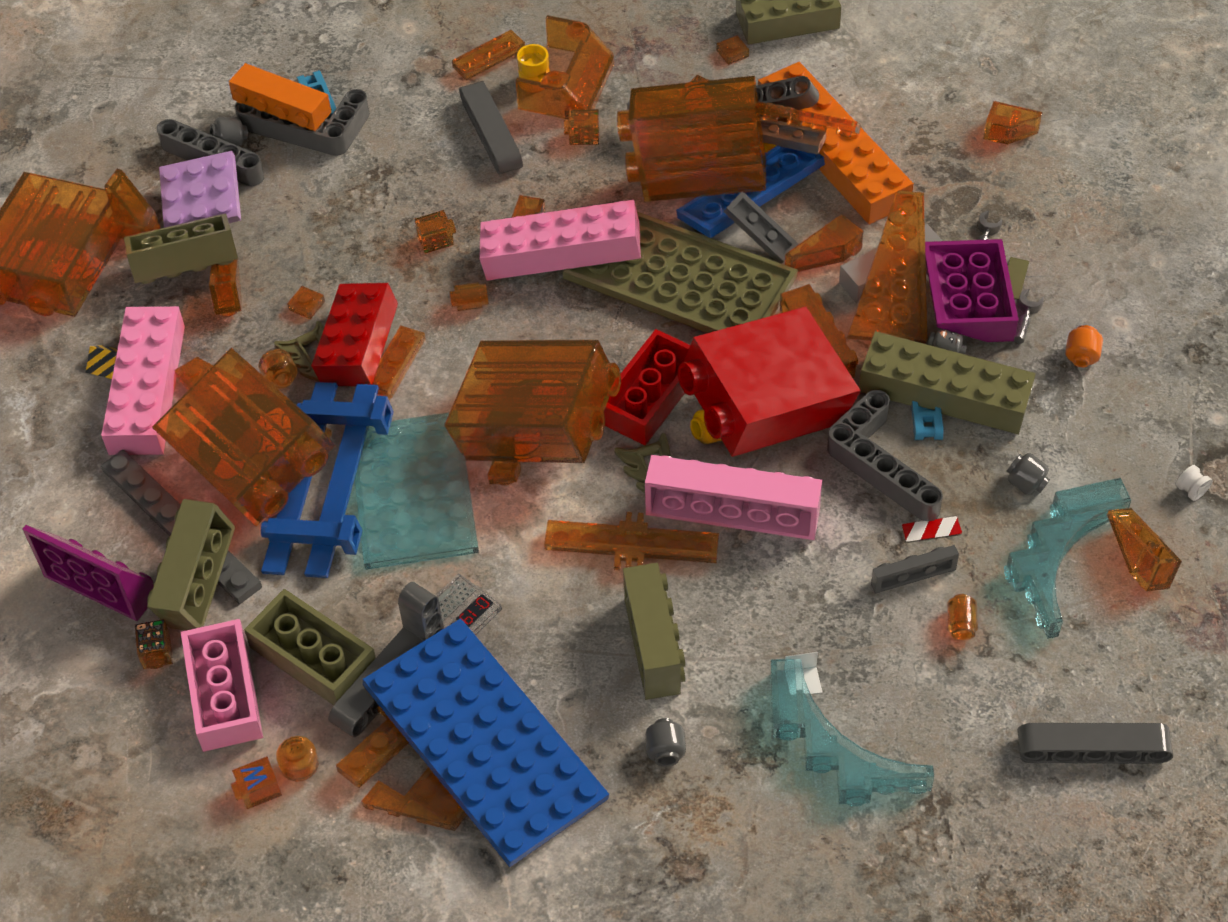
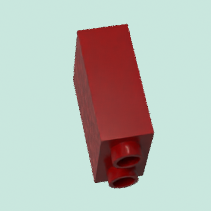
[678,307,861,457]

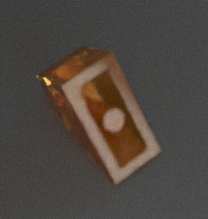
[983,101,1043,145]

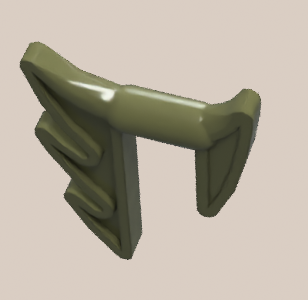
[274,321,324,382]
[615,433,671,493]

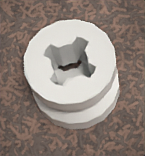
[1175,465,1213,501]

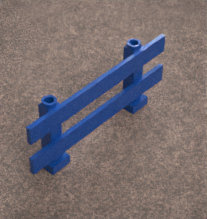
[261,382,394,578]

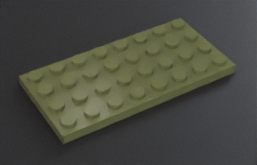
[563,202,798,333]

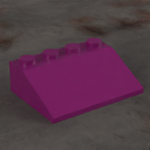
[923,239,1019,342]
[22,525,154,622]

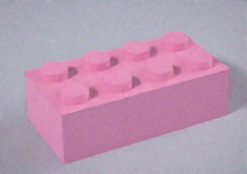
[181,619,263,752]

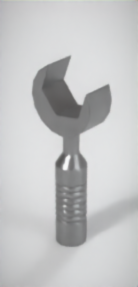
[978,211,1002,240]
[1014,289,1044,344]

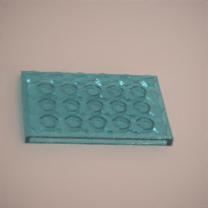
[355,411,479,570]

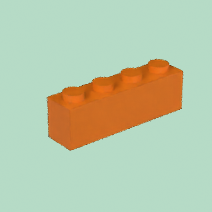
[229,63,331,131]

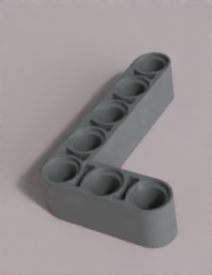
[235,89,370,156]
[827,390,943,521]
[328,582,444,737]

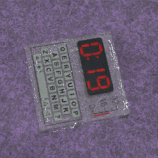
[436,573,502,635]

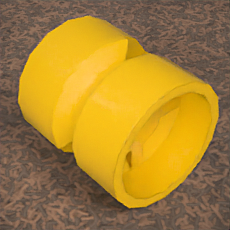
[517,44,550,91]

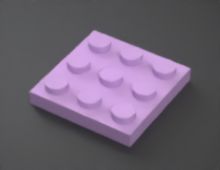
[159,151,241,228]

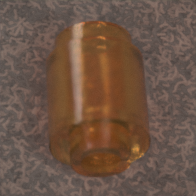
[449,282,489,311]
[947,594,978,640]

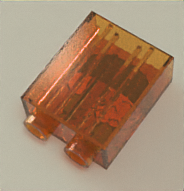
[617,76,766,202]
[0,172,128,317]
[444,340,621,463]
[152,348,335,526]

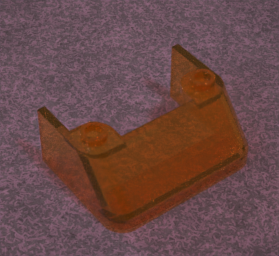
[516,15,614,122]

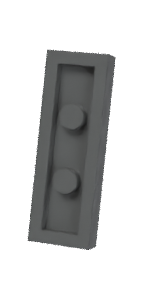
[723,191,799,264]
[871,545,959,594]

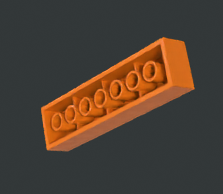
[758,61,914,225]

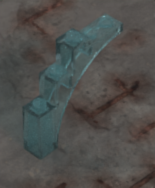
[1004,478,1131,639]
[770,659,934,806]

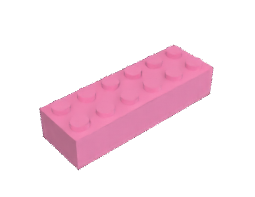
[480,200,641,281]
[101,306,185,455]
[645,455,822,540]

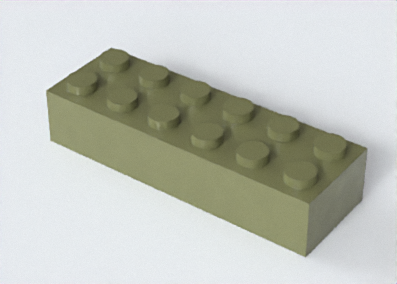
[858,331,1036,435]

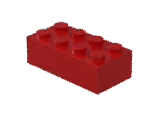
[311,283,398,386]
[597,329,690,445]

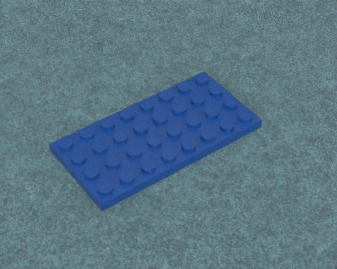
[363,618,609,867]

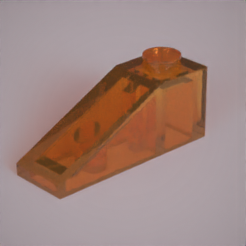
[104,168,160,240]
[785,214,864,272]
[209,259,242,316]
[1107,508,1182,592]

